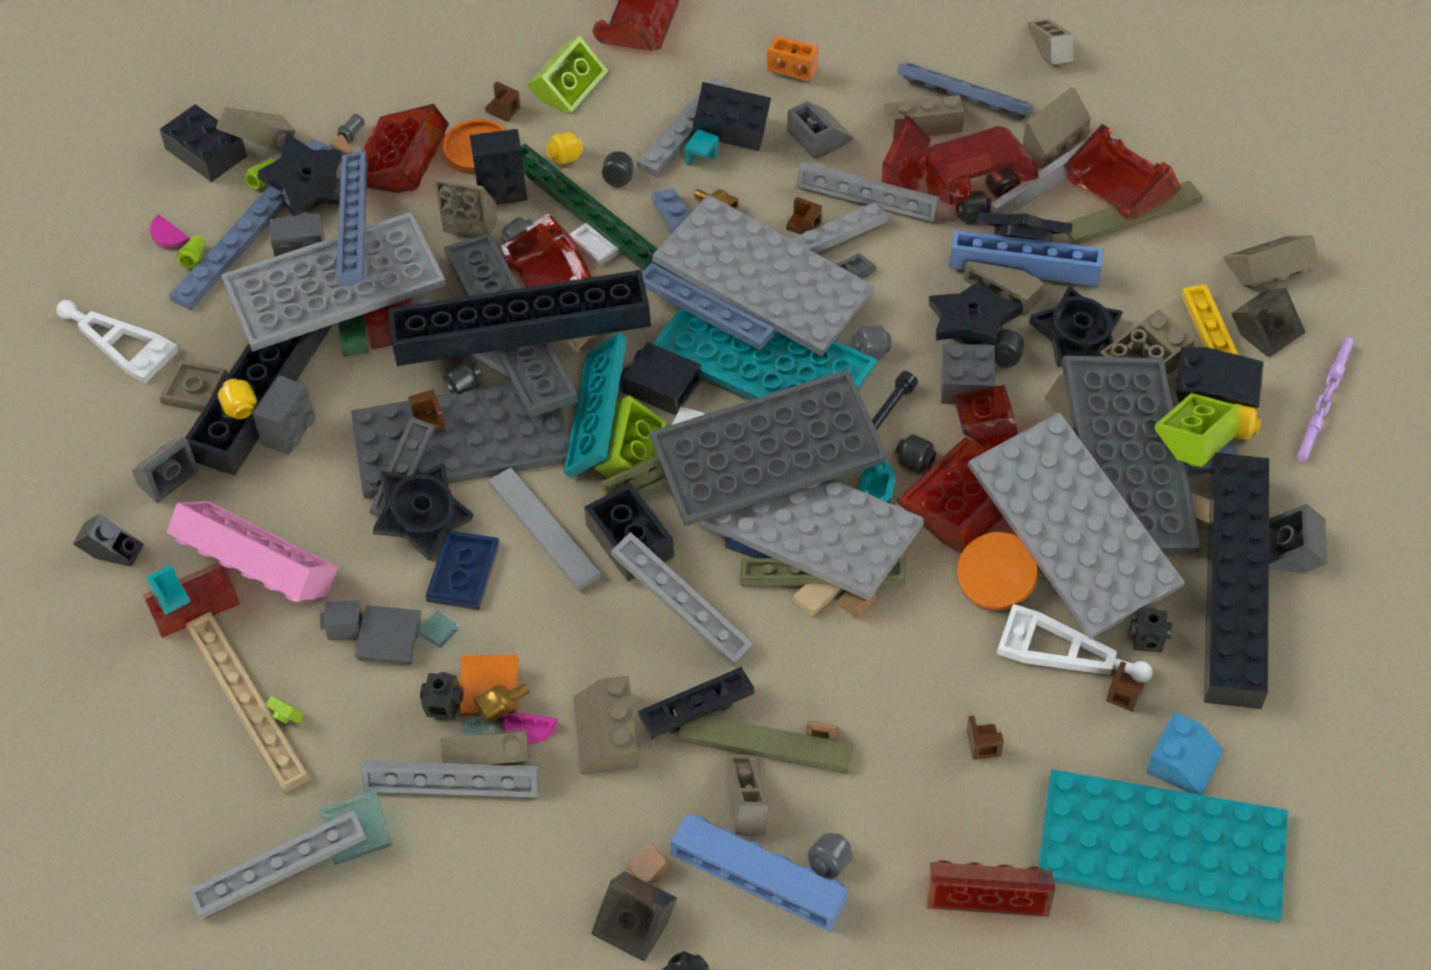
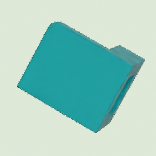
[685,129,719,165]
[146,565,190,615]

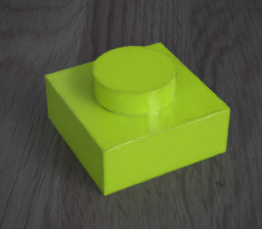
[265,695,305,724]

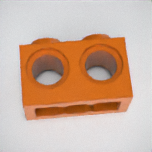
[767,35,819,82]

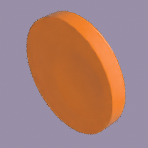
[443,119,506,174]
[957,532,1038,611]

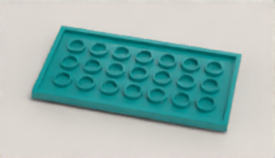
[652,308,877,400]
[1036,769,1288,923]

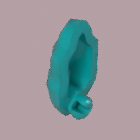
[858,461,896,503]

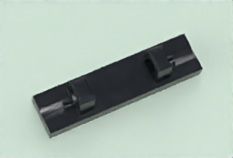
[639,666,755,739]

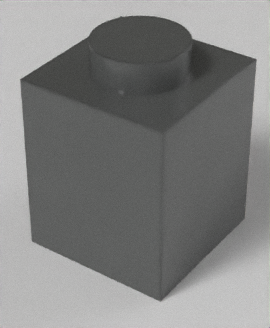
[320,600,363,640]

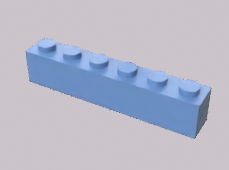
[949,230,1104,287]
[670,813,848,932]

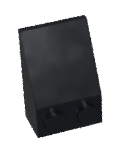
[1176,347,1264,408]

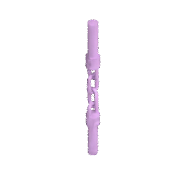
[1297,337,1354,462]

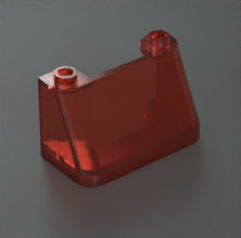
[592,0,680,51]
[1063,124,1181,219]
[922,126,1039,205]
[501,213,592,287]

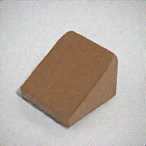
[331,134,352,164]
[837,591,876,619]
[806,720,838,740]
[627,841,668,888]

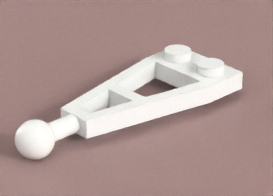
[56,300,179,384]
[997,604,1153,683]

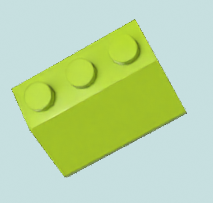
[527,35,609,114]
[1155,393,1240,467]
[594,395,667,478]

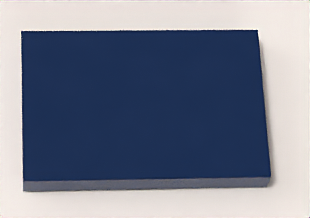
[425,530,500,610]

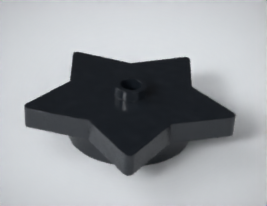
[257,134,342,216]
[977,212,1073,242]
[929,280,1023,346]
[1029,286,1123,367]
[372,464,474,560]

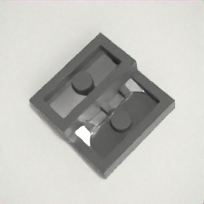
[355,605,422,664]

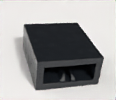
[620,342,701,416]

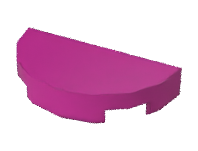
[150,214,190,249]
[502,712,558,744]

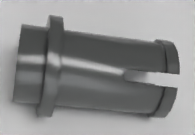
[337,114,365,142]

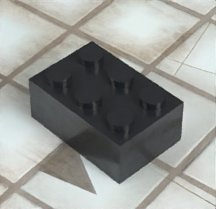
[691,82,771,151]
[159,104,247,182]
[469,129,527,205]
[584,483,674,582]

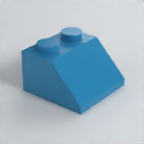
[1146,711,1224,795]

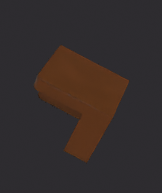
[485,82,521,122]
[786,197,822,235]
[408,389,445,431]
[1106,661,1144,712]
[966,715,1004,759]

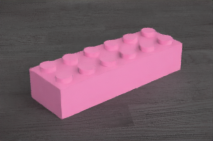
[167,501,338,602]

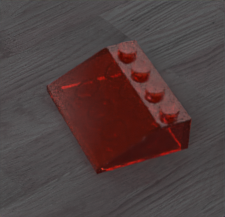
[362,104,449,193]
[897,437,1003,553]

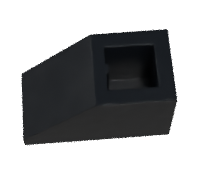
[73,514,144,566]

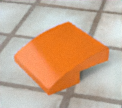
[460,654,519,716]

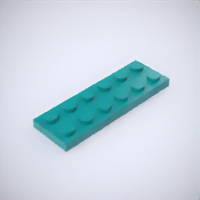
[563,332,627,478]

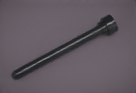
[872,371,918,431]

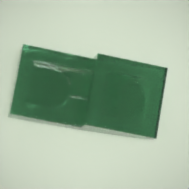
[339,314,369,357]

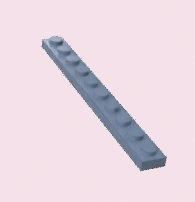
[169,139,332,310]
[336,151,367,286]

